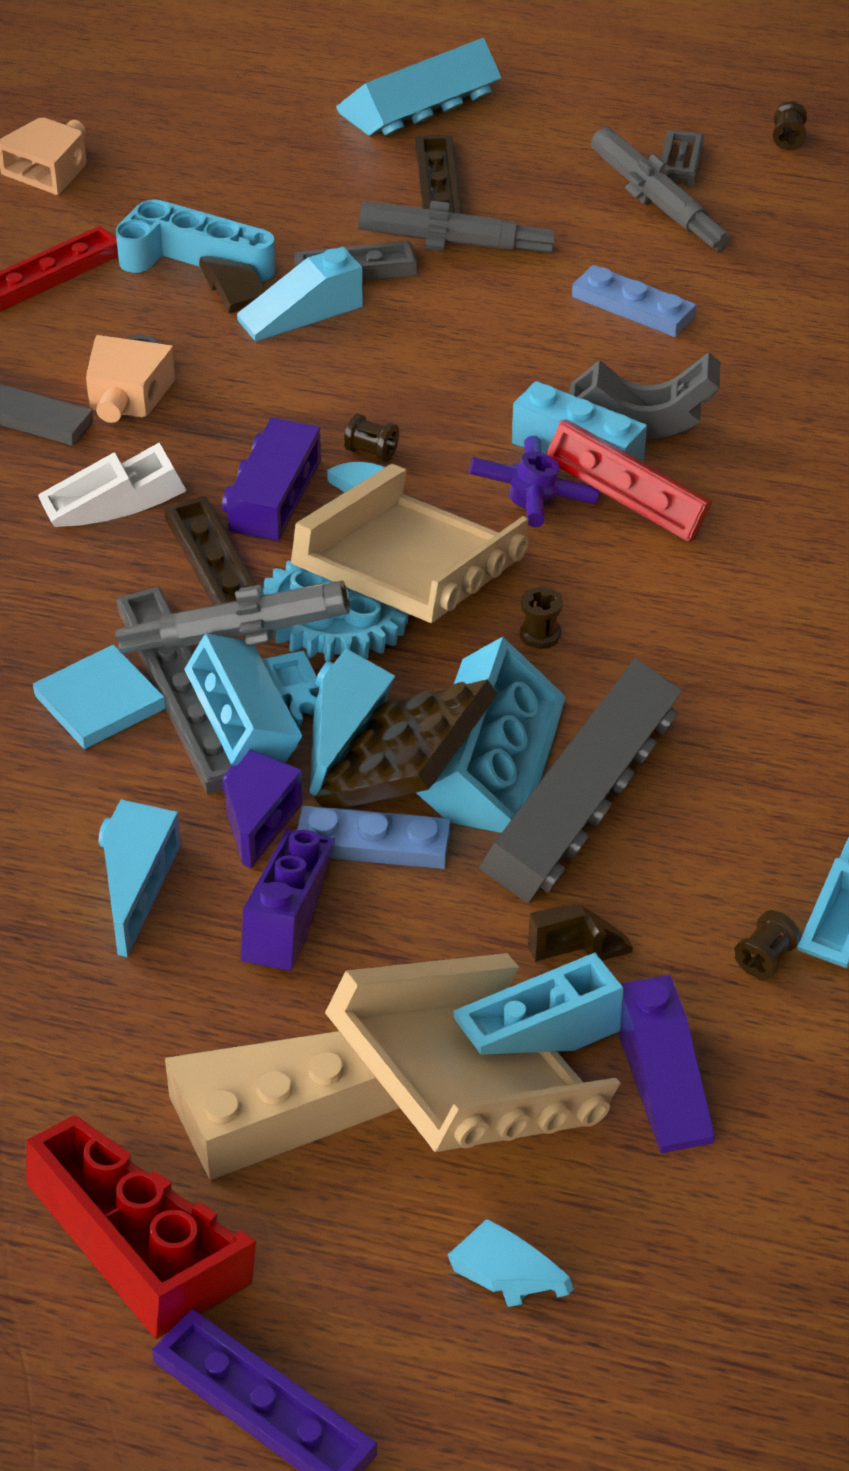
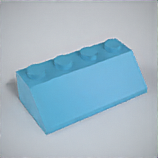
[336,37,502,136]
[417,637,566,833]

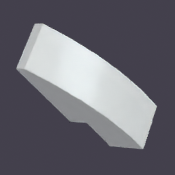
[38,443,186,527]

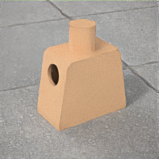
[0,117,87,195]
[86,335,175,423]

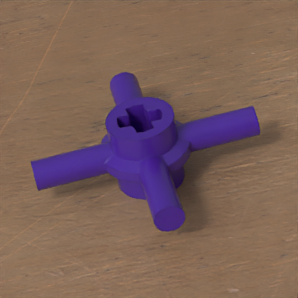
[469,436,599,527]

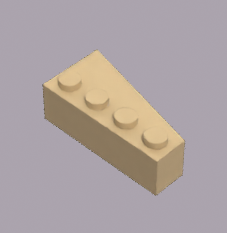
[165,1031,400,1180]

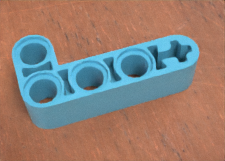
[116,199,276,282]

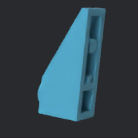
[237,247,363,342]
[309,648,395,796]
[99,799,181,957]
[453,953,623,1055]

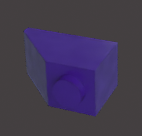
[222,749,303,868]

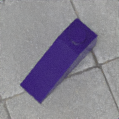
[618,975,715,1153]

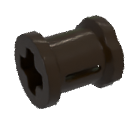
[773,101,807,150]
[344,413,399,462]
[520,587,563,649]
[734,910,801,980]

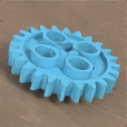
[263,561,409,662]

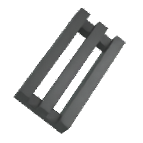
[661,130,704,186]

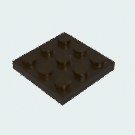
[314,679,498,809]

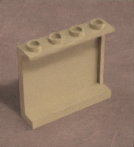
[291,464,529,623]
[325,953,621,1152]

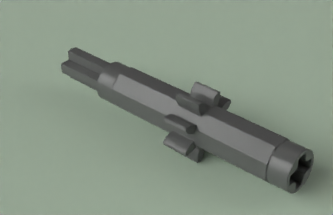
[591,127,731,252]
[358,200,555,253]
[116,581,350,654]

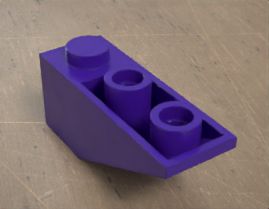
[241,829,335,971]

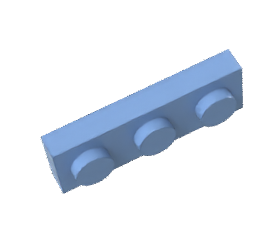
[572,265,697,337]
[298,806,451,869]

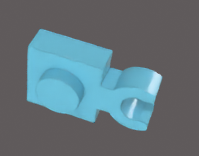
[262,650,320,730]

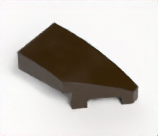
[199,256,265,313]
[528,905,633,962]

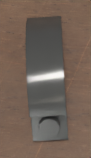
[569,352,721,440]

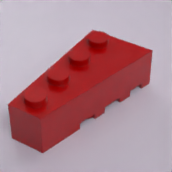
[26,1115,256,1340]

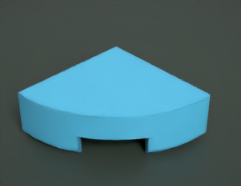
[327,462,385,493]

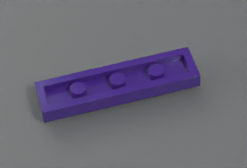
[152,1309,377,1471]

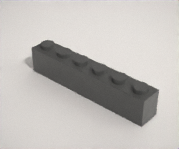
[478,658,682,903]

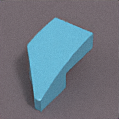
[448,1219,574,1307]

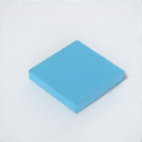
[33,644,165,750]

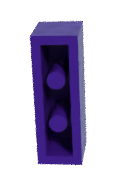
[222,417,321,541]

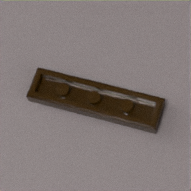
[415,135,462,214]
[164,496,256,605]

